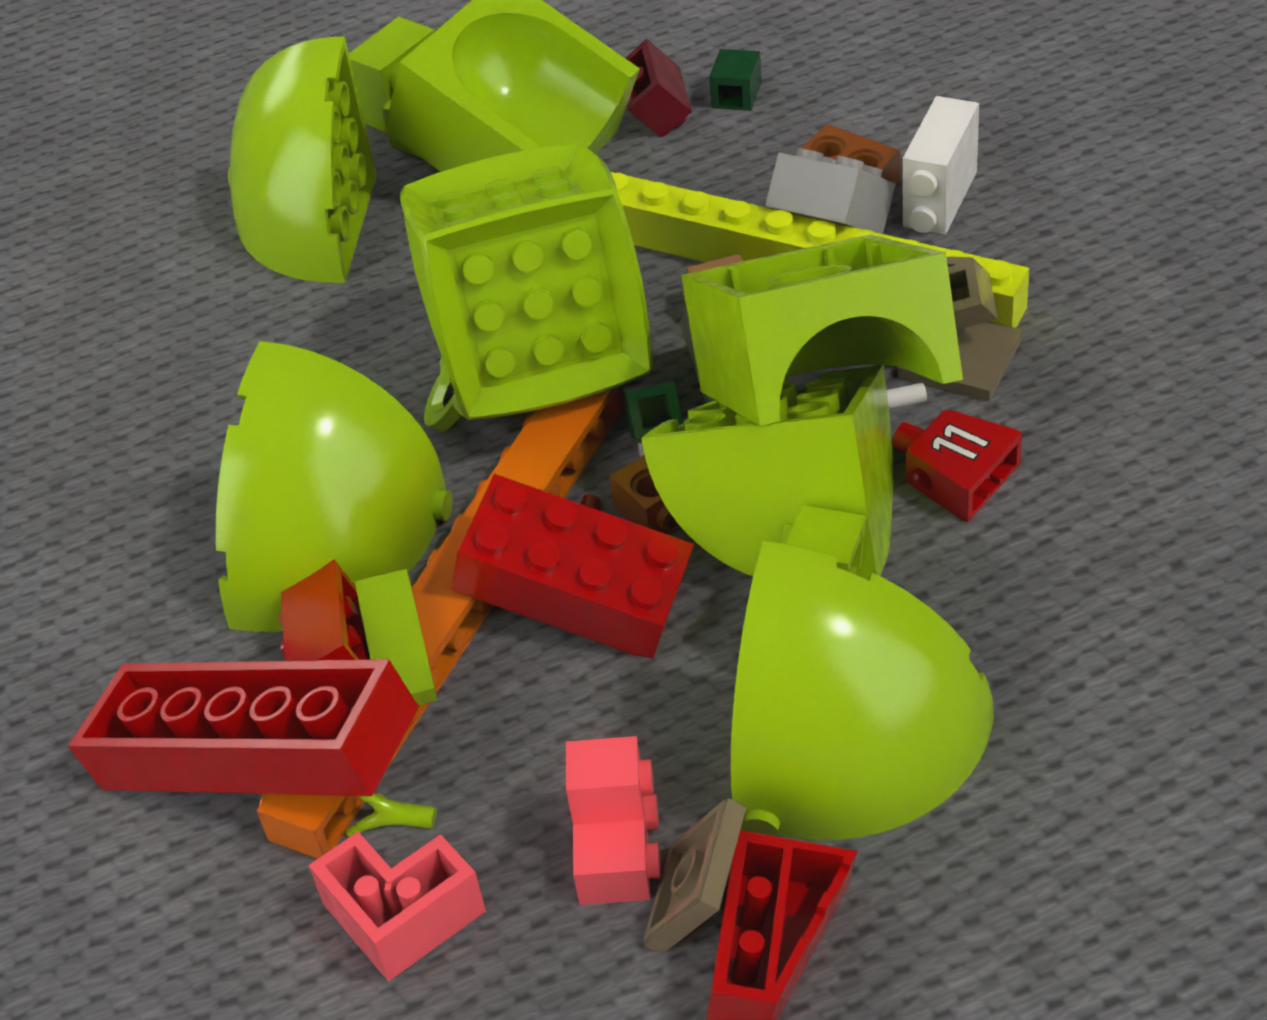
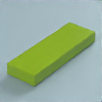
[355,569,438,705]

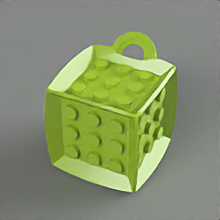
[400,143,653,432]

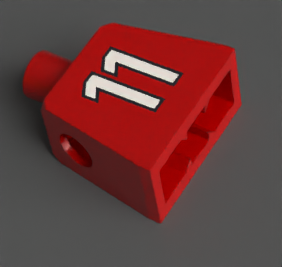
[892,410,1022,522]

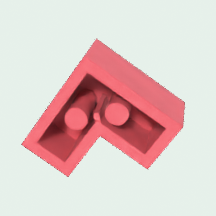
[566,736,661,905]
[308,831,486,982]

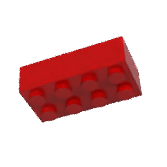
[451,473,694,658]

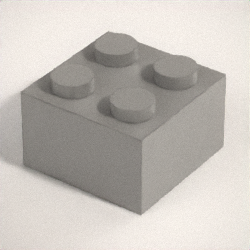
[765,148,896,234]

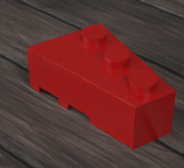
[706,830,858,1020]

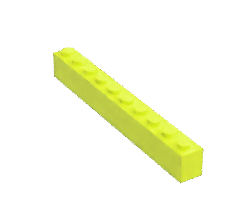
[611,172,1029,328]

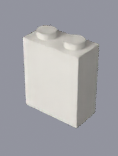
[903,96,979,235]

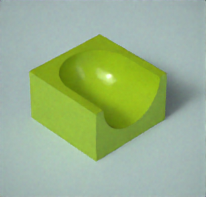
[385,0,640,172]
[681,235,963,426]

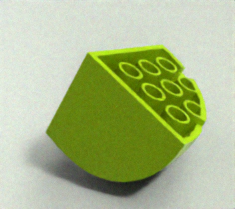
[228,36,377,283]
[216,341,453,632]
[641,365,894,579]
[731,540,994,840]

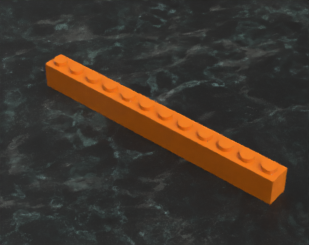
[256,386,623,859]

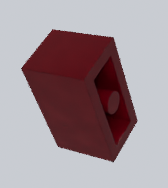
[625,38,692,137]

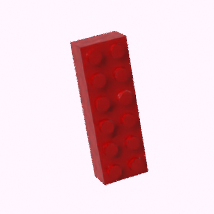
[68,659,419,796]

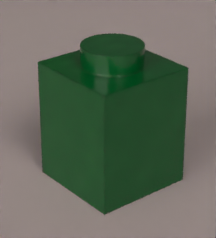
[709,49,762,111]
[620,378,683,441]

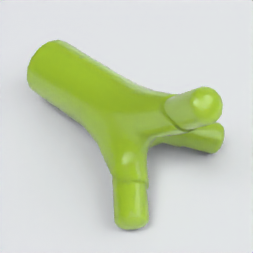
[345,793,437,838]

